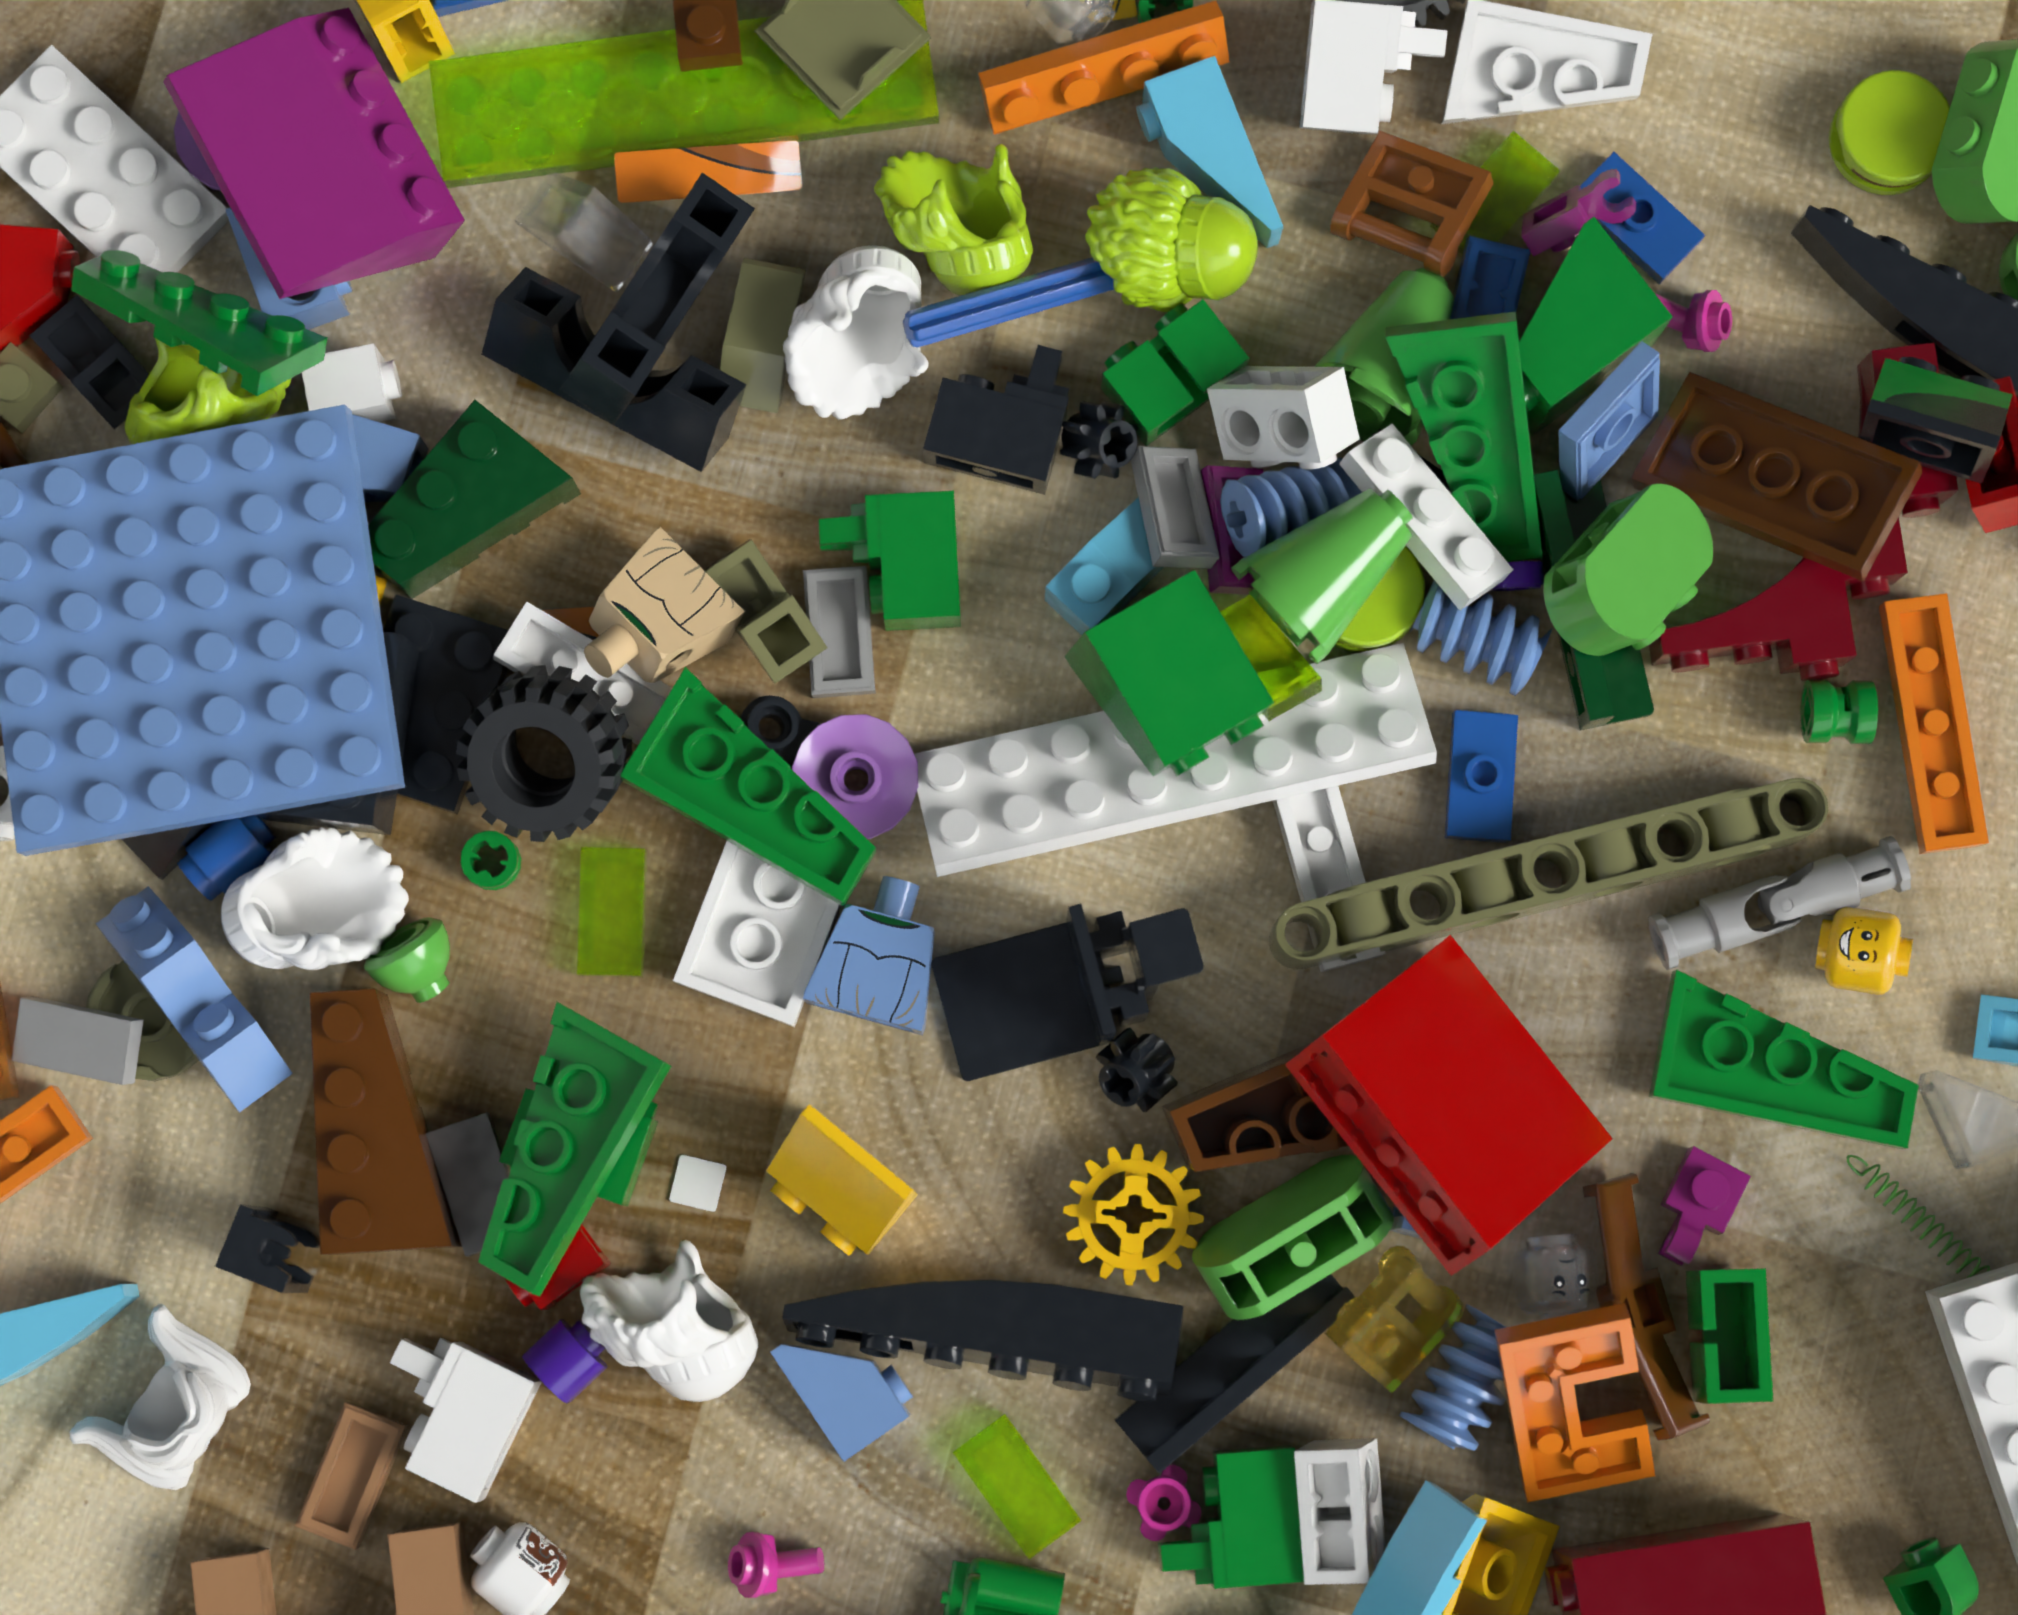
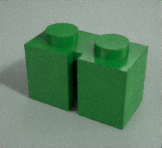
[1101,299,1249,446]
[1686,1268,1773,1404]

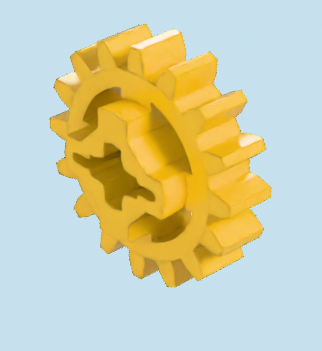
[1063,1144,1204,1286]

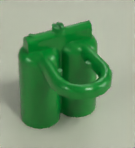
[940,1557,1065,1615]

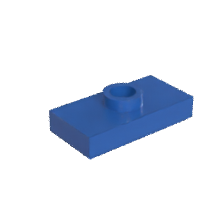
[1580,152,1705,285]
[1450,236,1531,319]
[1444,710,1518,843]

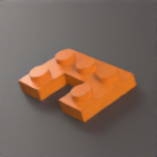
[1494,1303,1655,1503]

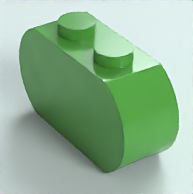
[1932,38,2018,224]
[1544,484,1713,656]
[1192,1155,1394,1320]

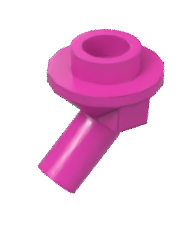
[1655,290,1732,352]
[728,1532,824,1598]

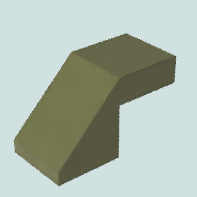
[720,258,806,413]
[704,539,828,684]

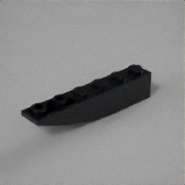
[1791,205,2018,400]
[782,1280,1184,1402]

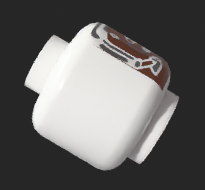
[470,1522,570,1615]

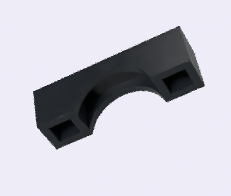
[560,172,755,425]
[481,267,747,472]

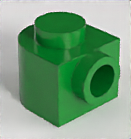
[1883,1537,1979,1615]

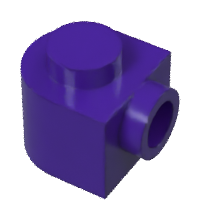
[522,1319,608,1403]

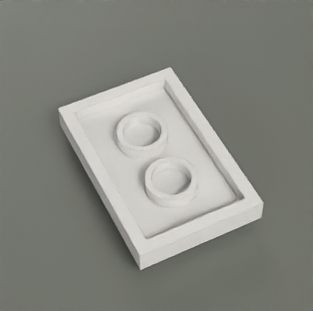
[673,841,841,1028]

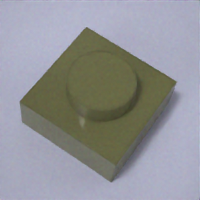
[0,342,63,434]

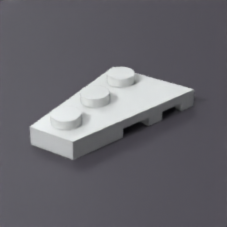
[1442,0,1652,124]

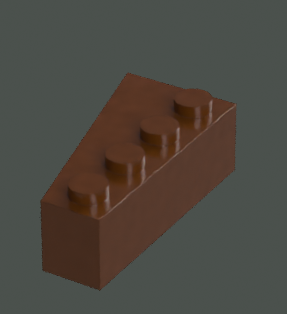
[310,988,462,1255]
[1162,1042,1348,1172]

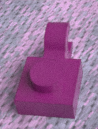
[1521,169,1636,256]
[1658,1146,1751,1266]

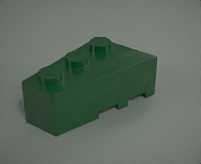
[368,399,581,599]

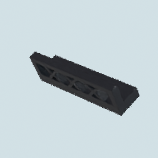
[1114,1274,1359,1474]

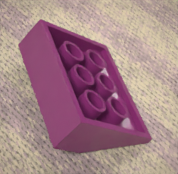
[163,7,465,299]

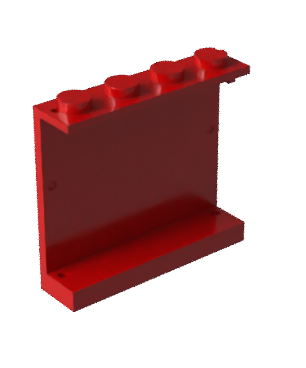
[1285,935,1613,1276]

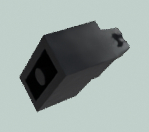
[923,345,1069,495]

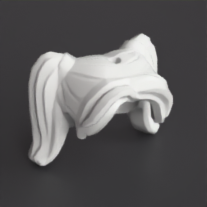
[70,1304,251,1490]

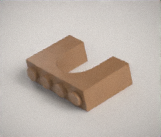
[190,1521,474,1615]

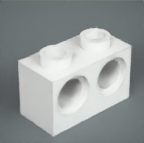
[1207,366,1360,469]
[1294,1438,1386,1585]

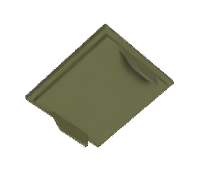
[755,0,931,120]

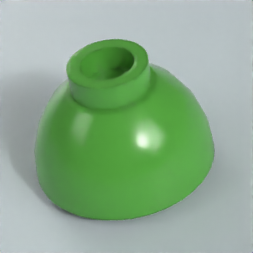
[364,917,450,1003]

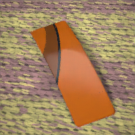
[614,140,802,203]

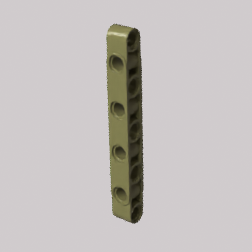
[1269,778,1828,970]

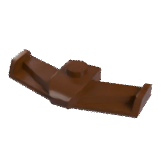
[1582,1173,1710,1440]

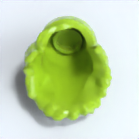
[874,144,1033,296]
[1085,167,1258,312]
[124,338,292,444]

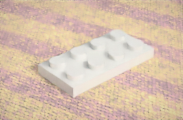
[0,45,229,273]

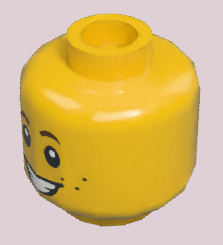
[1815,907,1913,995]

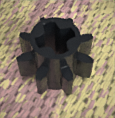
[1060,401,1139,479]
[1096,1027,1178,1113]

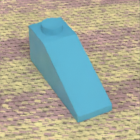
[1136,56,1283,248]
[1044,498,1164,635]

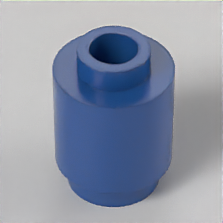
[177,815,276,901]

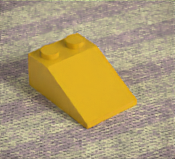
[766,1104,918,1256]

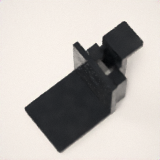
[931,904,1204,1082]

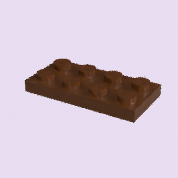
[1631,372,1922,582]

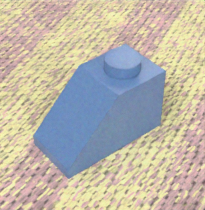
[770,1344,913,1462]

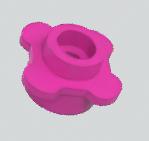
[1126,1465,1201,1541]

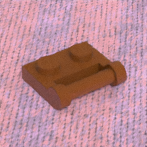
[1330,131,1494,277]

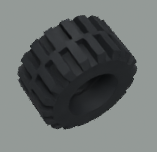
[456,665,632,842]

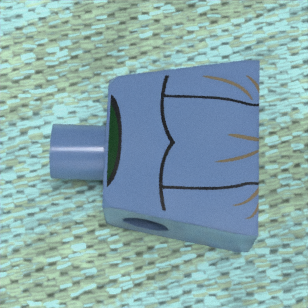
[803,876,935,1035]

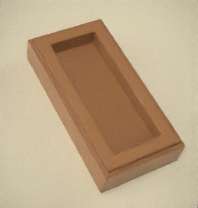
[295,1402,409,1550]

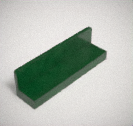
[1534,470,1654,731]

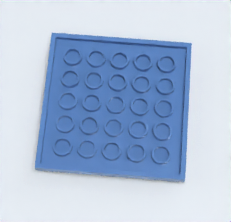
[0,404,405,856]

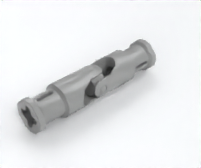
[1648,836,1911,970]

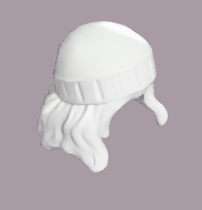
[783,245,929,420]
[221,827,409,970]
[580,1240,759,1402]

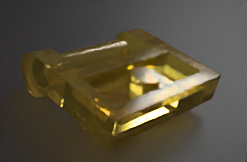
[1325,1246,1464,1393]

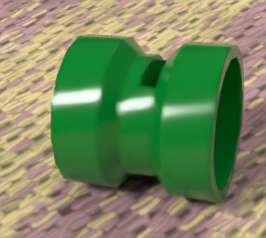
[1800,680,1878,744]

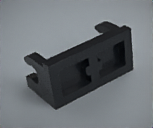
[215,1204,320,1293]

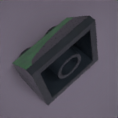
[1859,357,2013,484]

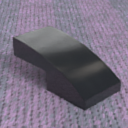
[29,295,149,430]

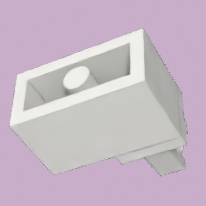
[1299,0,1447,135]
[390,1338,542,1503]

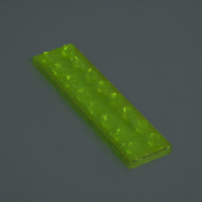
[429,0,940,188]

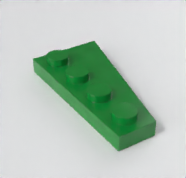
[71,250,328,396]
[1385,312,1543,562]
[478,1002,672,1296]

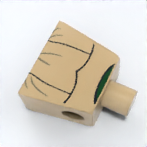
[584,527,745,683]

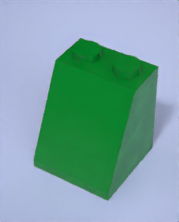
[1519,217,1673,436]
[1065,569,1274,777]

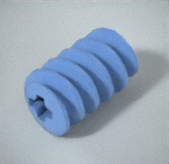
[1220,458,1362,557]
[1409,580,1552,696]
[1399,1304,1506,1451]

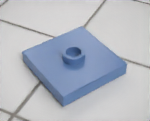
[1558,341,1660,501]

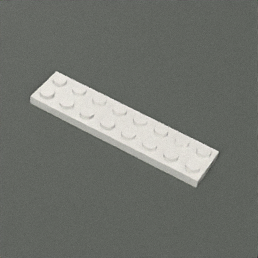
[914,643,1437,877]

